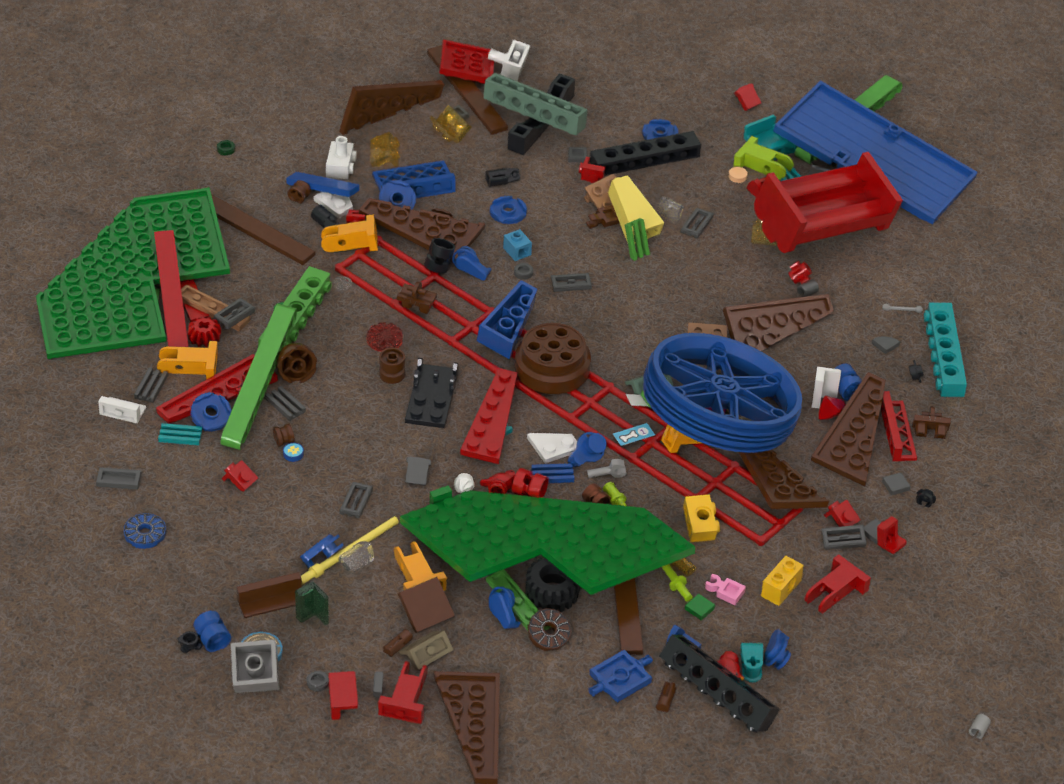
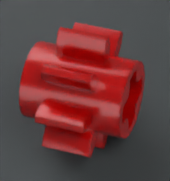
[788,261,812,284]

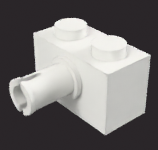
[488,40,530,81]
[326,136,357,180]

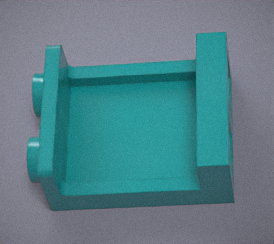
[743,114,798,160]

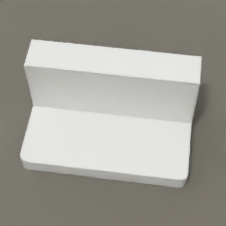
[812,367,841,409]
[98,396,146,424]

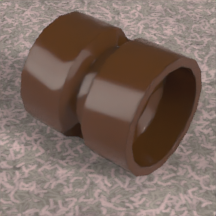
[379,347,405,384]

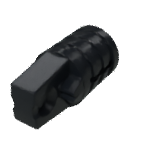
[485,168,520,187]
[311,205,340,228]

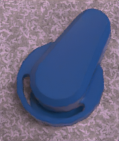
[452,246,491,281]
[568,432,607,467]
[300,534,344,568]
[489,587,520,629]
[764,629,791,670]

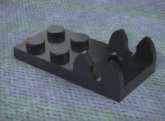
[405,358,459,428]

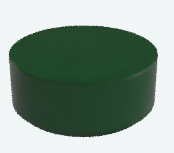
[217,140,235,156]

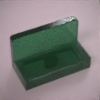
[295,581,329,626]

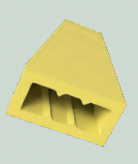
[608,175,664,243]

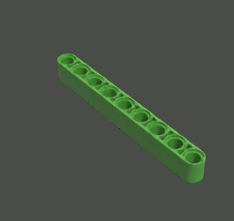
[795,75,902,164]
[220,303,297,450]

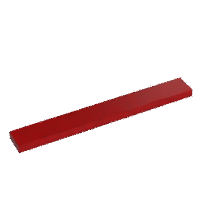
[154,230,188,347]

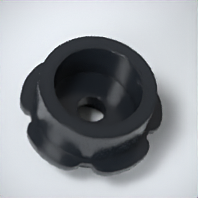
[916,489,936,507]

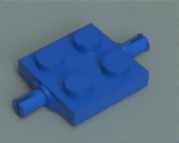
[588,650,653,702]

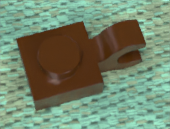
[586,205,620,229]

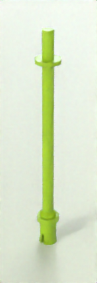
[603,482,693,602]

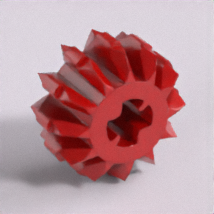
[187,316,221,348]

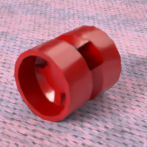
[512,468,549,498]

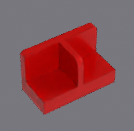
[329,671,358,720]

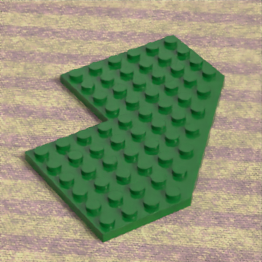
[36,187,230,359]
[400,490,695,595]

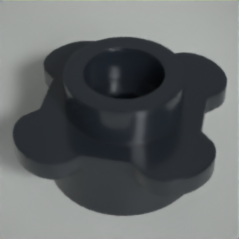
[908,360,924,383]
[178,631,202,653]

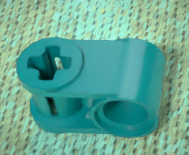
[740,643,763,683]

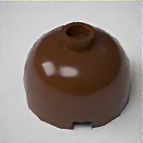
[276,343,317,383]

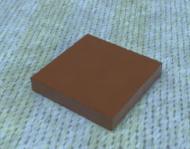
[398,577,455,633]

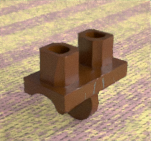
[397,281,437,314]
[912,406,951,439]

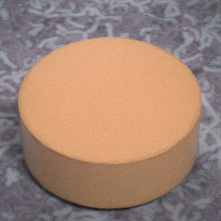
[729,167,747,183]

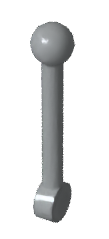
[882,304,923,313]

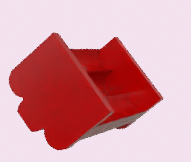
[754,152,903,253]

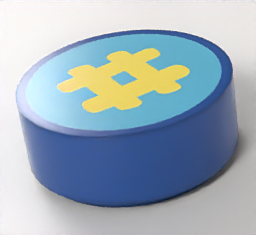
[283,443,304,462]

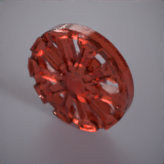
[366,322,403,352]

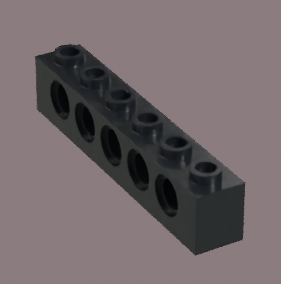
[590,131,701,176]
[659,634,780,733]

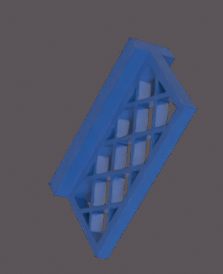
[372,161,456,202]

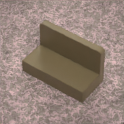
[399,630,453,670]

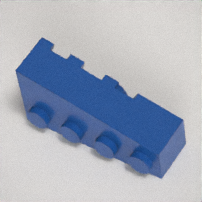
[477,280,537,360]

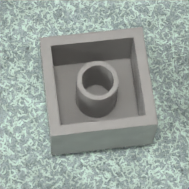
[231,639,280,693]

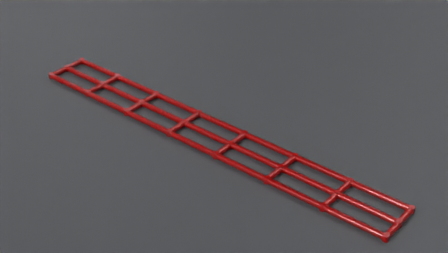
[335,236,804,546]

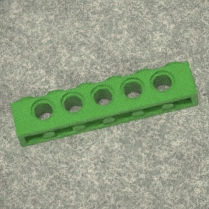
[258,266,332,347]

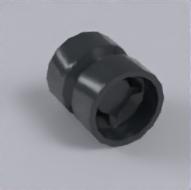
[424,238,455,273]

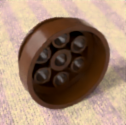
[515,323,591,394]

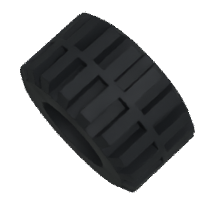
[526,558,579,612]

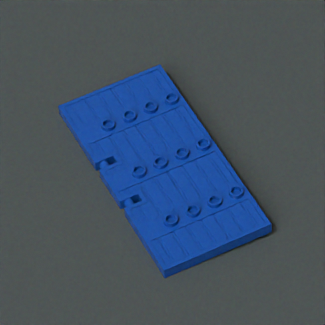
[773,80,978,224]

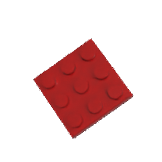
[439,39,494,84]

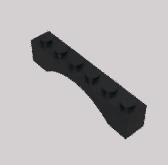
[508,73,575,155]

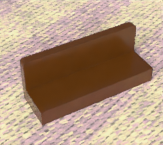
[237,572,306,618]

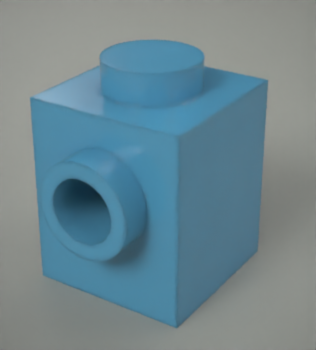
[503,229,532,261]

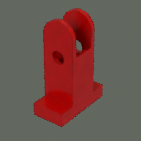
[805,554,871,614]
[378,661,428,724]

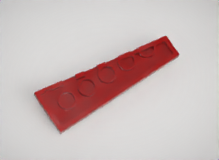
[156,354,278,424]
[460,368,517,464]

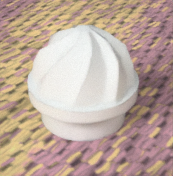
[454,473,475,494]

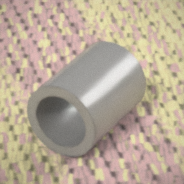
[969,714,991,739]

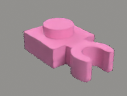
[705,574,746,605]

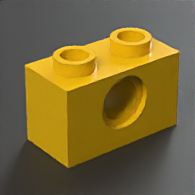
[683,494,720,542]
[761,556,804,606]

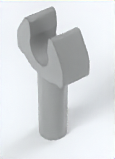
[587,459,627,478]

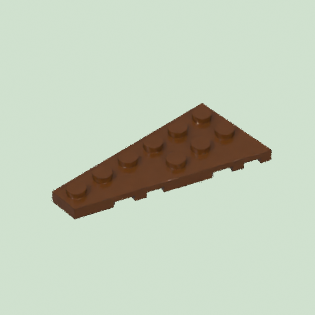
[339,80,444,135]
[359,198,485,263]
[723,294,834,351]
[811,372,886,486]
[738,449,829,509]
[434,671,500,784]

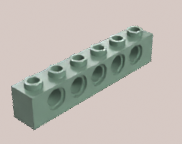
[484,73,588,135]

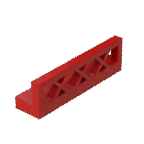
[880,391,917,461]

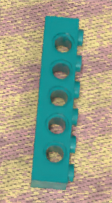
[924,303,967,397]

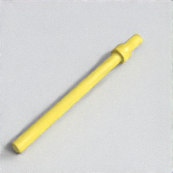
[301,516,399,585]

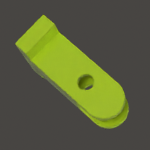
[734,136,794,180]

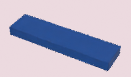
[286,172,360,197]

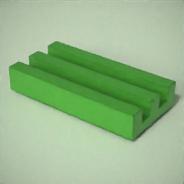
[625,218,650,261]

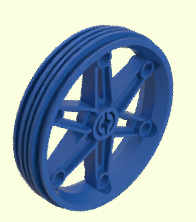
[643,333,802,453]

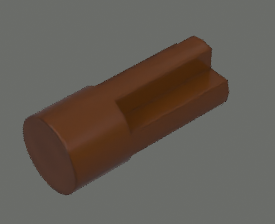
[383,629,413,657]
[656,682,676,712]

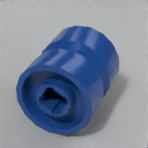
[834,363,862,401]
[193,611,231,652]

